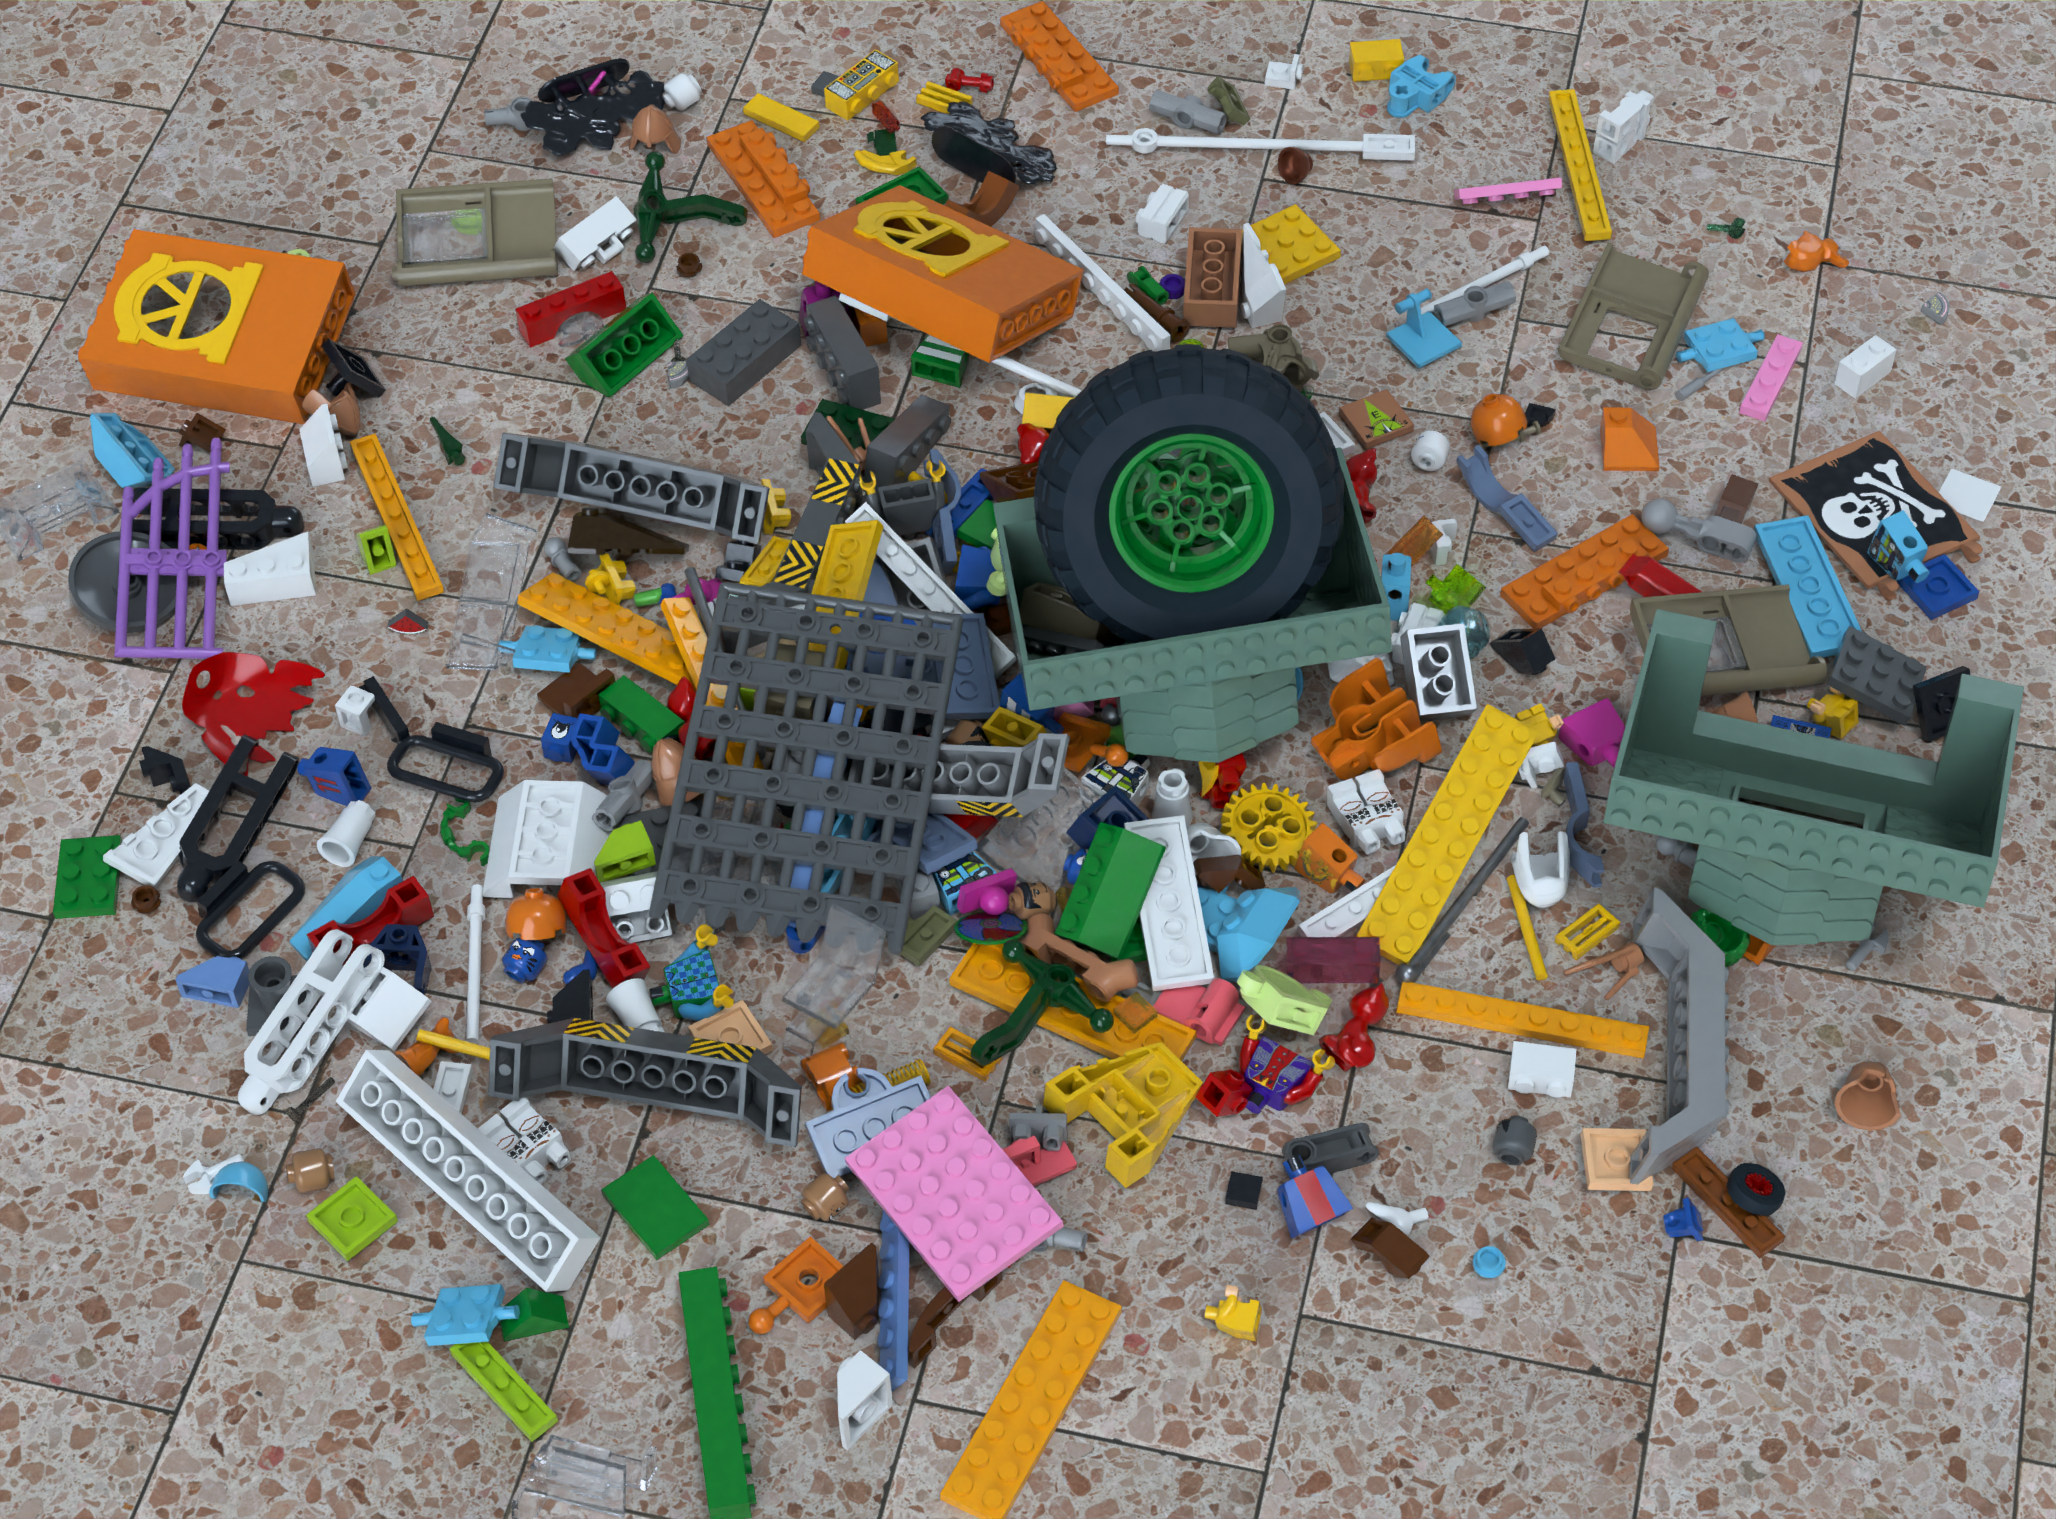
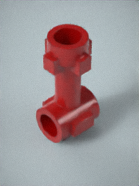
[945,68,994,93]

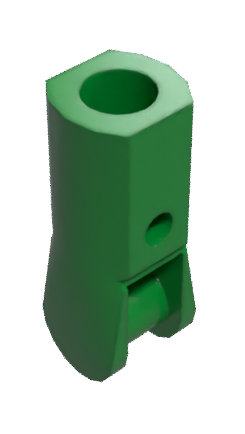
[1127,266,1169,305]

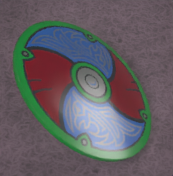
[954,911,1027,945]

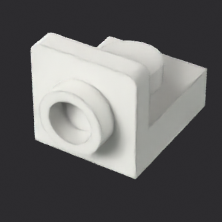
[1265,54,1303,90]
[1427,518,1457,566]
[335,686,375,737]
[1519,741,1564,789]

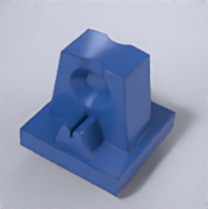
[1663,1197,1704,1242]

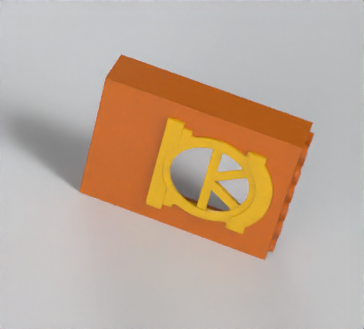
[802,185,1084,363]
[78,229,356,424]

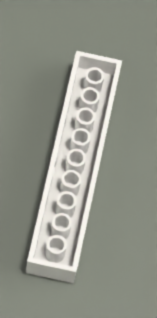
[336,1050,601,1292]

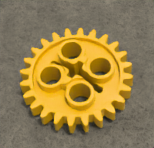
[1220,783,1317,873]

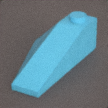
[290,856,403,961]

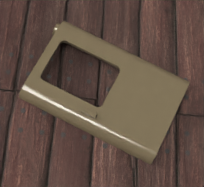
[1558,242,1709,390]

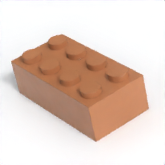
[1183,227,1242,328]

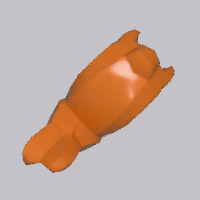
[1784,231,1849,272]

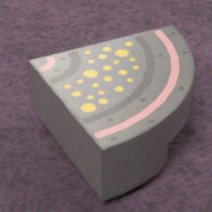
[1921,292,1949,325]
[667,361,689,389]

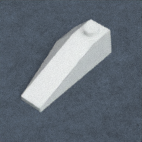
[1240,223,1286,328]

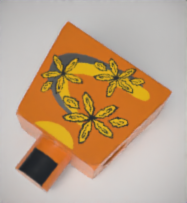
[1294,822,1365,894]

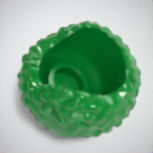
[1690,908,1750,967]

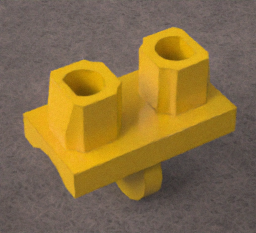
[761,479,791,535]
[585,553,636,605]

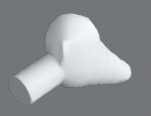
[1366,1202,1429,1236]

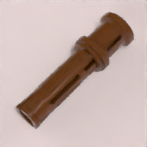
[1124,283,1190,342]

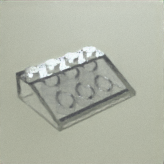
[976,766,1099,895]

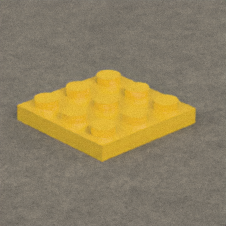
[1241,204,1341,284]

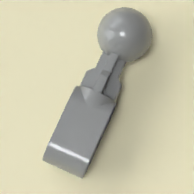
[1641,498,1757,563]

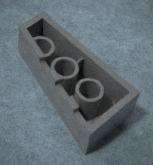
[863,394,951,492]

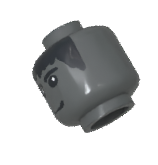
[1492,1115,1537,1166]

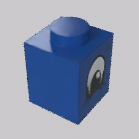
[541,713,578,763]

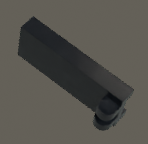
[358,676,410,744]

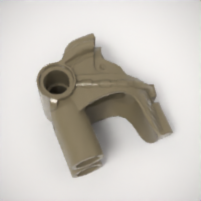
[1228,324,1319,391]

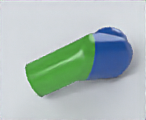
[634,583,677,607]

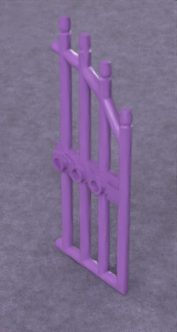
[114,438,230,659]

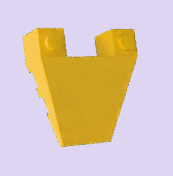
[1043,1042,1203,1188]

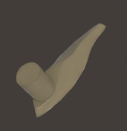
[1541,762,1568,807]

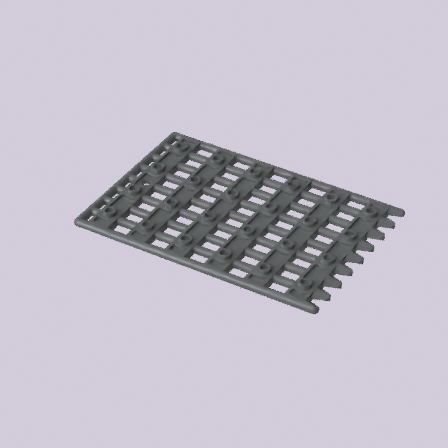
[649,582,964,955]

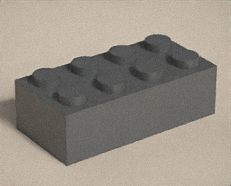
[804,295,881,410]
[686,299,801,406]

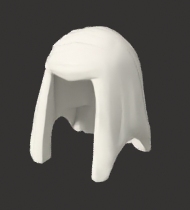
[1511,831,1570,908]

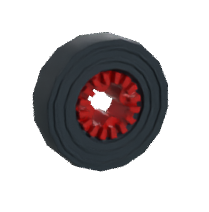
[1726,1163,1786,1216]

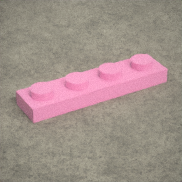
[1454,178,1562,204]
[1739,334,1803,422]

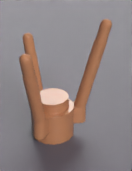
[826,416,870,474]
[1563,942,1644,1000]

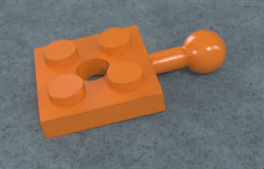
[1057,712,1129,772]
[748,1236,843,1335]

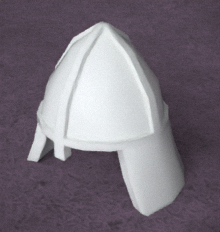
[1187,823,1241,888]

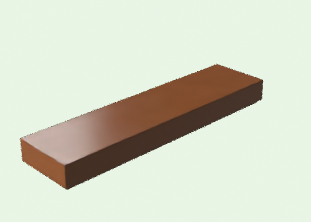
[1672,1147,1785,1259]

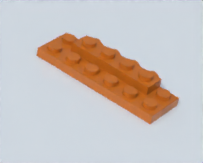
[1000,1,1119,112]
[706,120,820,238]
[1500,514,1669,629]

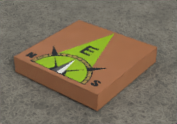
[1339,389,1414,449]

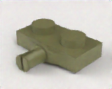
[1207,76,1250,126]
[900,905,958,967]

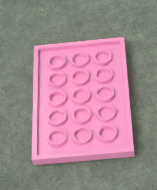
[844,1086,1064,1302]

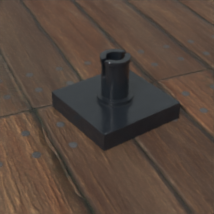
[321,338,386,398]
[1913,666,1971,742]

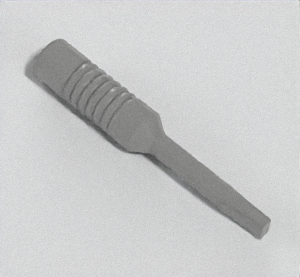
[1675,368,1725,401]

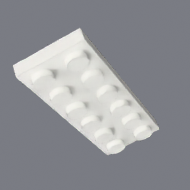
[1124,815,1214,991]

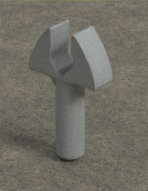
[1846,923,1888,971]

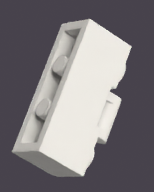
[554,196,637,271]

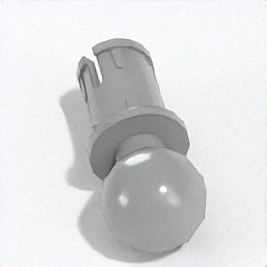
[544,537,582,582]
[1656,836,1697,870]

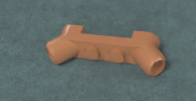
[1021,913,1139,1002]

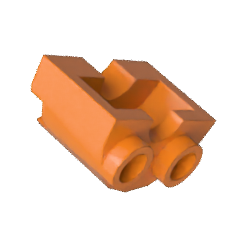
[800,1042,863,1112]

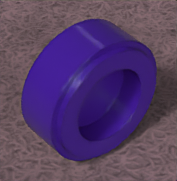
[1159,274,1185,299]

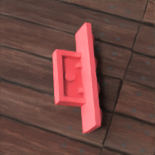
[1002,1135,1077,1186]

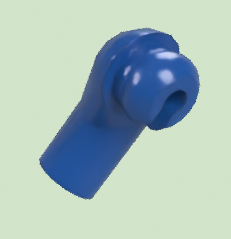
[563,950,598,985]

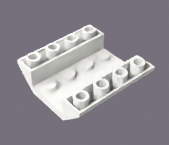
[482,780,612,898]

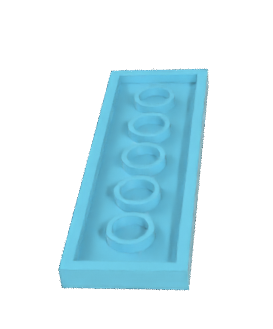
[1754,515,1862,658]

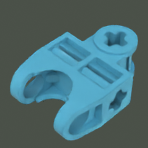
[1387,55,1456,118]

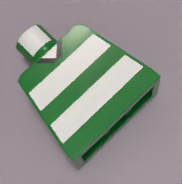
[911,334,969,388]

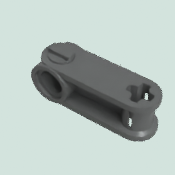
[1282,1123,1380,1177]

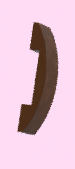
[908,1271,1002,1369]

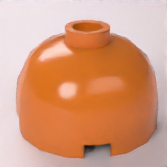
[1470,393,1527,446]
[505,888,567,940]

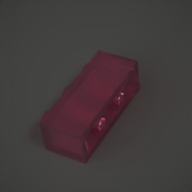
[1285,937,1381,984]

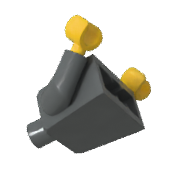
[859,460,946,540]

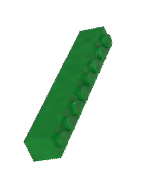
[678,1266,757,1519]

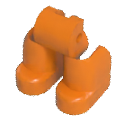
[1311,658,1442,780]

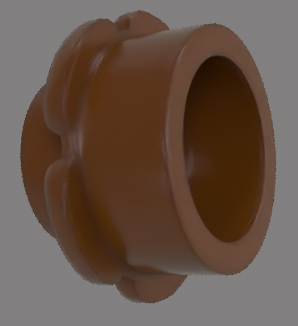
[676,253,702,277]
[131,885,161,914]

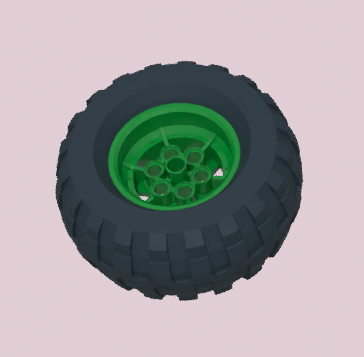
[1034,344,1344,643]

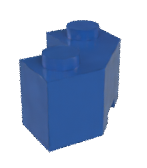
[570,714,635,786]

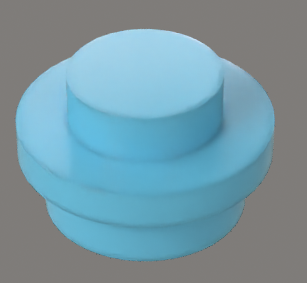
[1473,1246,1506,1278]

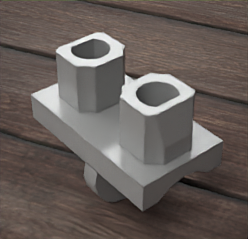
[1009,1105,1068,1151]

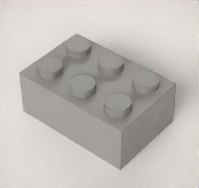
[1400,623,1477,721]

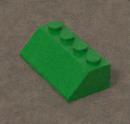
[565,292,684,398]
[1054,822,1166,960]

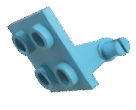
[1386,288,1462,369]

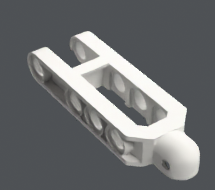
[238,929,385,1115]

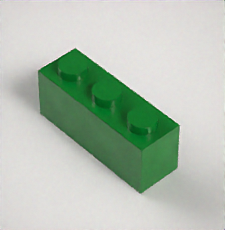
[598,675,684,753]

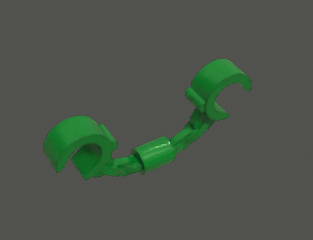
[440,798,490,866]

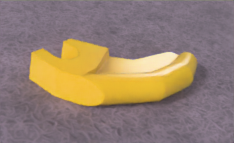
[854,150,917,175]

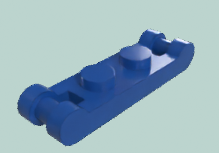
[925,468,993,541]

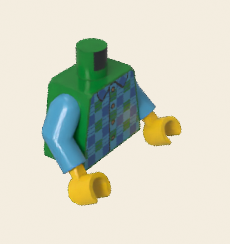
[649,924,734,1022]

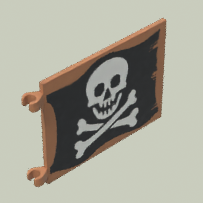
[1769,430,1983,601]

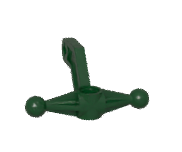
[633,151,748,263]
[970,939,1114,1066]

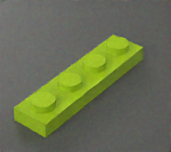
[449,1342,558,1442]

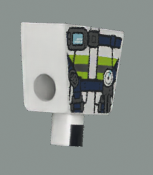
[1081,754,1150,807]

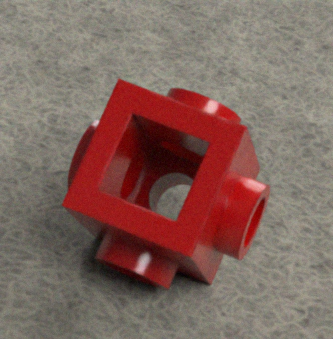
[1196,1069,1253,1117]

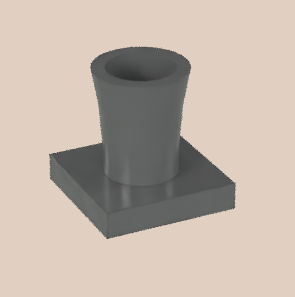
[246,956,312,1036]

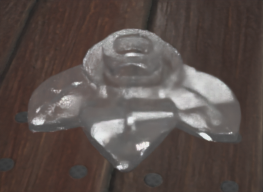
[557,312,604,347]

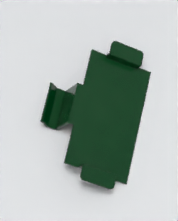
[867,129,897,156]

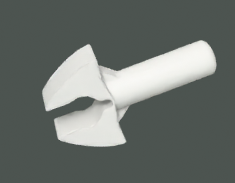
[183,1154,244,1194]

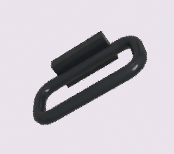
[387,722,504,803]
[196,861,305,959]

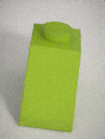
[355,525,397,575]
[594,820,656,882]

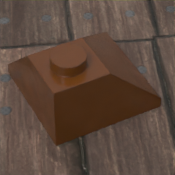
[824,1242,880,1340]

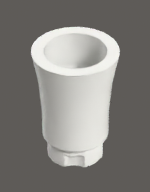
[1151,768,1193,828]
[317,800,375,867]
[606,978,664,1032]

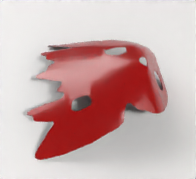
[182,652,325,777]

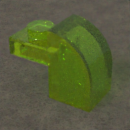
[1426,564,1486,617]

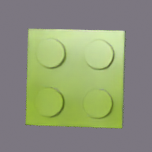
[306,1176,398,1261]

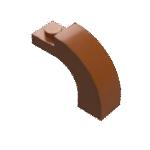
[945,171,1020,227]

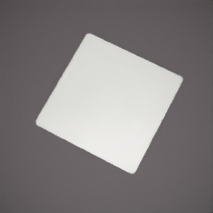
[1939,469,2001,522]

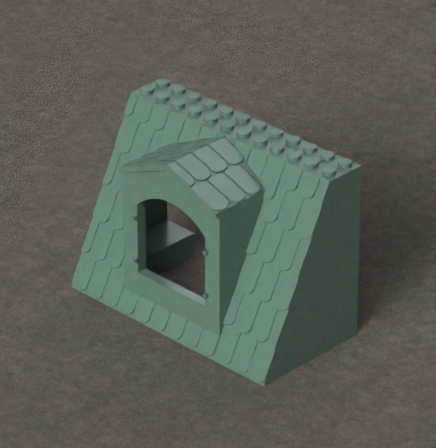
[993,447,1392,763]
[1603,609,2024,945]

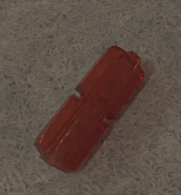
[871,100,900,133]

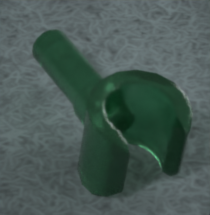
[1707,218,1746,239]

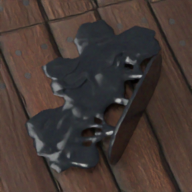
[520,58,665,156]
[920,101,1057,184]

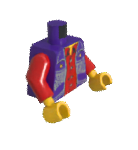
[1239,1015,1335,1114]

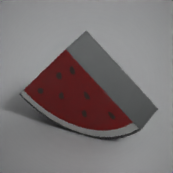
[387,609,429,634]

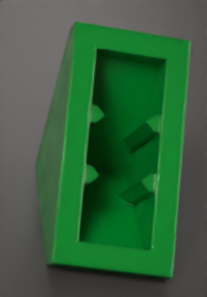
[500,1287,569,1342]

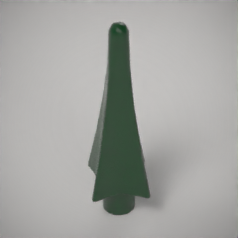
[430,417,466,465]

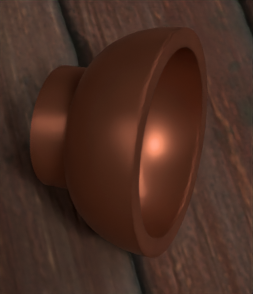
[1278,147,1313,185]

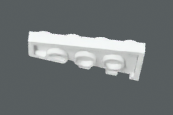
[103,783,209,889]

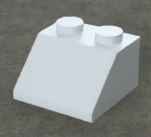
[837,1350,893,1450]

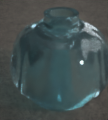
[1438,606,1490,659]

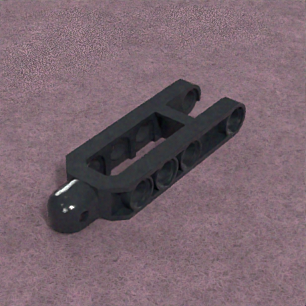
[120,488,305,550]
[177,734,300,902]

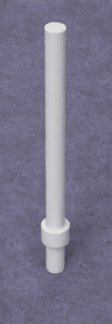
[1420,246,1549,314]
[466,884,485,1044]

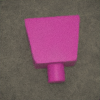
[1558,698,1625,768]

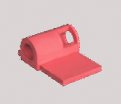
[1151,978,1245,1046]

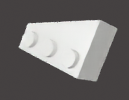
[224,531,316,606]

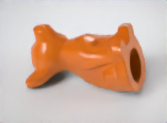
[394,1017,459,1077]

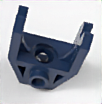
[363,924,432,995]

